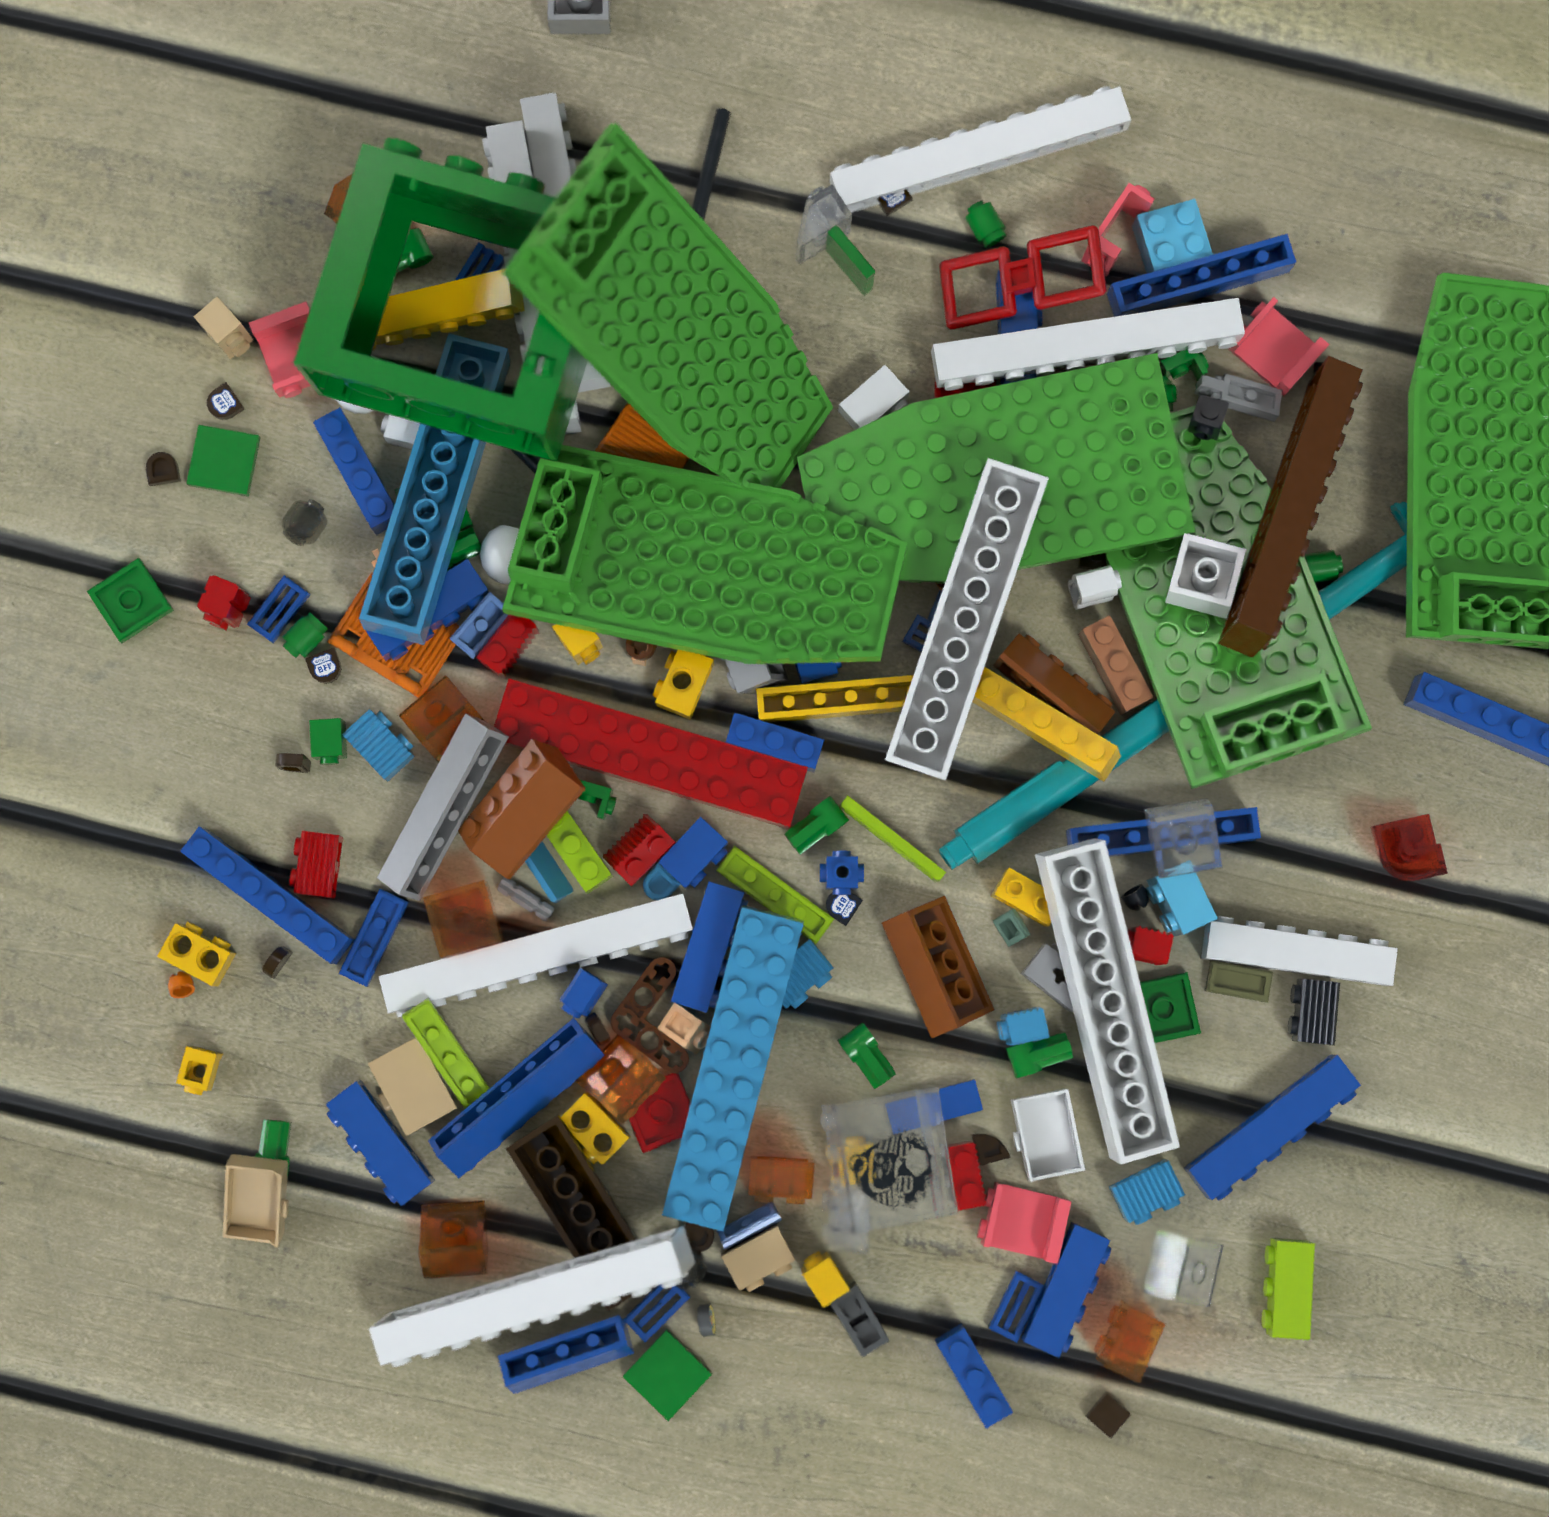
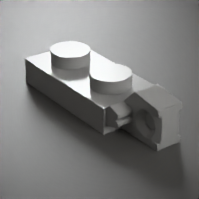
[1195,373,1282,421]

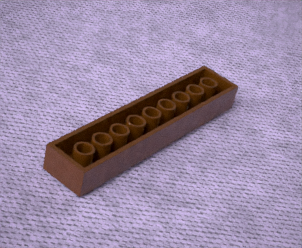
[1218,355,1363,658]

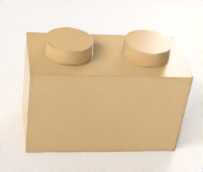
[193,297,253,360]
[721,1224,795,1292]

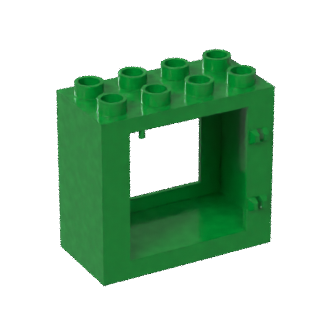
[293,138,587,461]

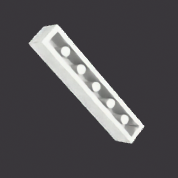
[1201,916,1398,986]

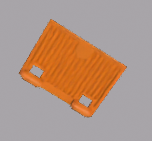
[595,403,690,469]
[327,572,460,699]

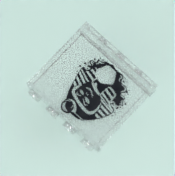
[821,1087,958,1234]

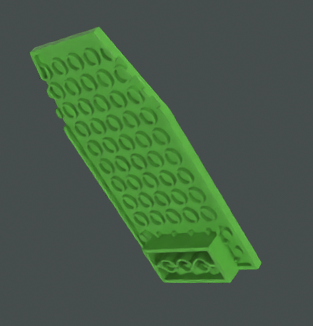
[503,123,833,491]
[1406,272,1549,649]
[797,353,1195,584]
[1105,405,1372,789]
[502,445,907,664]

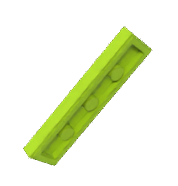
[840,795,946,883]
[716,846,834,944]
[402,997,490,1109]

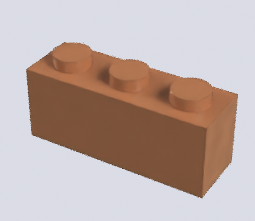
[1078,615,1154,715]

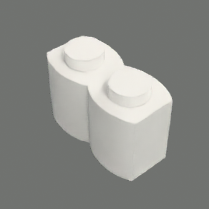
[1068,565,1122,610]

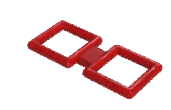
[939,225,1107,330]

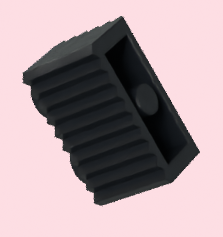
[1288,979,1340,1045]

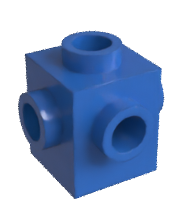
[820,851,864,895]

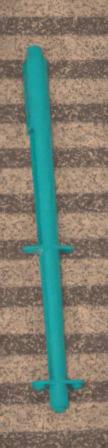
[938,501,1407,870]

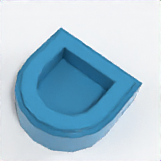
[643,863,680,901]

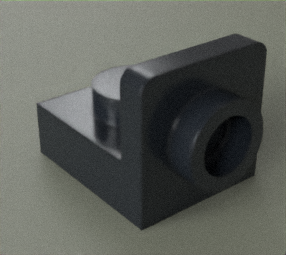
[1187,394,1229,441]

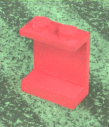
[1081,183,1155,277]
[1228,297,1330,397]
[249,301,311,398]
[977,1182,1072,1264]

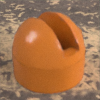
[168,971,195,998]

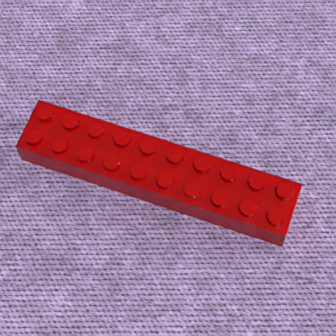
[494,678,808,829]

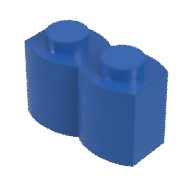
[559,968,608,1018]

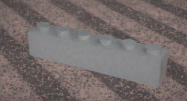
[377,713,508,901]

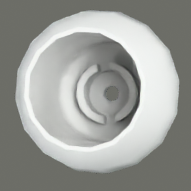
[479,525,519,585]

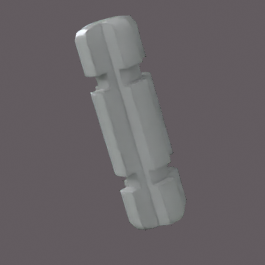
[497,877,554,921]

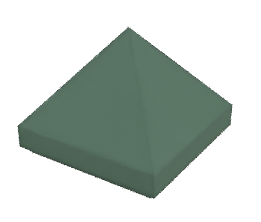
[993,908,1031,947]

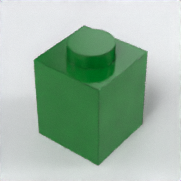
[309,718,347,765]

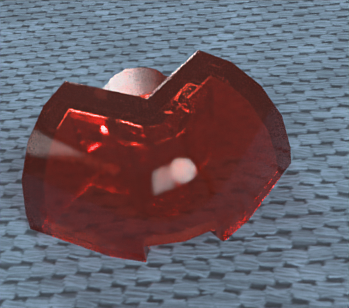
[1370,814,1448,881]

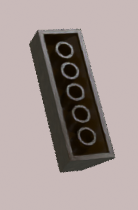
[506,1114,638,1312]

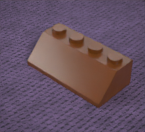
[993,633,1115,734]
[458,739,586,879]
[882,896,995,1038]

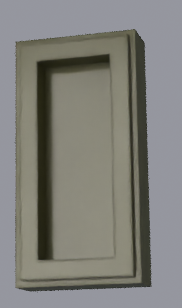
[1205,961,1273,1003]

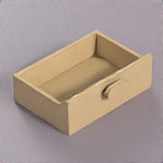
[368,1038,457,1136]
[223,1154,289,1248]

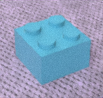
[1132,199,1213,274]
[1146,861,1218,936]

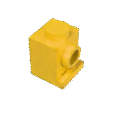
[176,1046,223,1095]

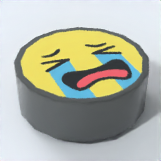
[697,1303,716,1337]

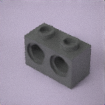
[830,1281,890,1358]

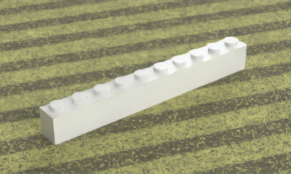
[830,86,1131,216]
[520,92,611,393]
[931,298,1245,391]
[379,894,693,1017]

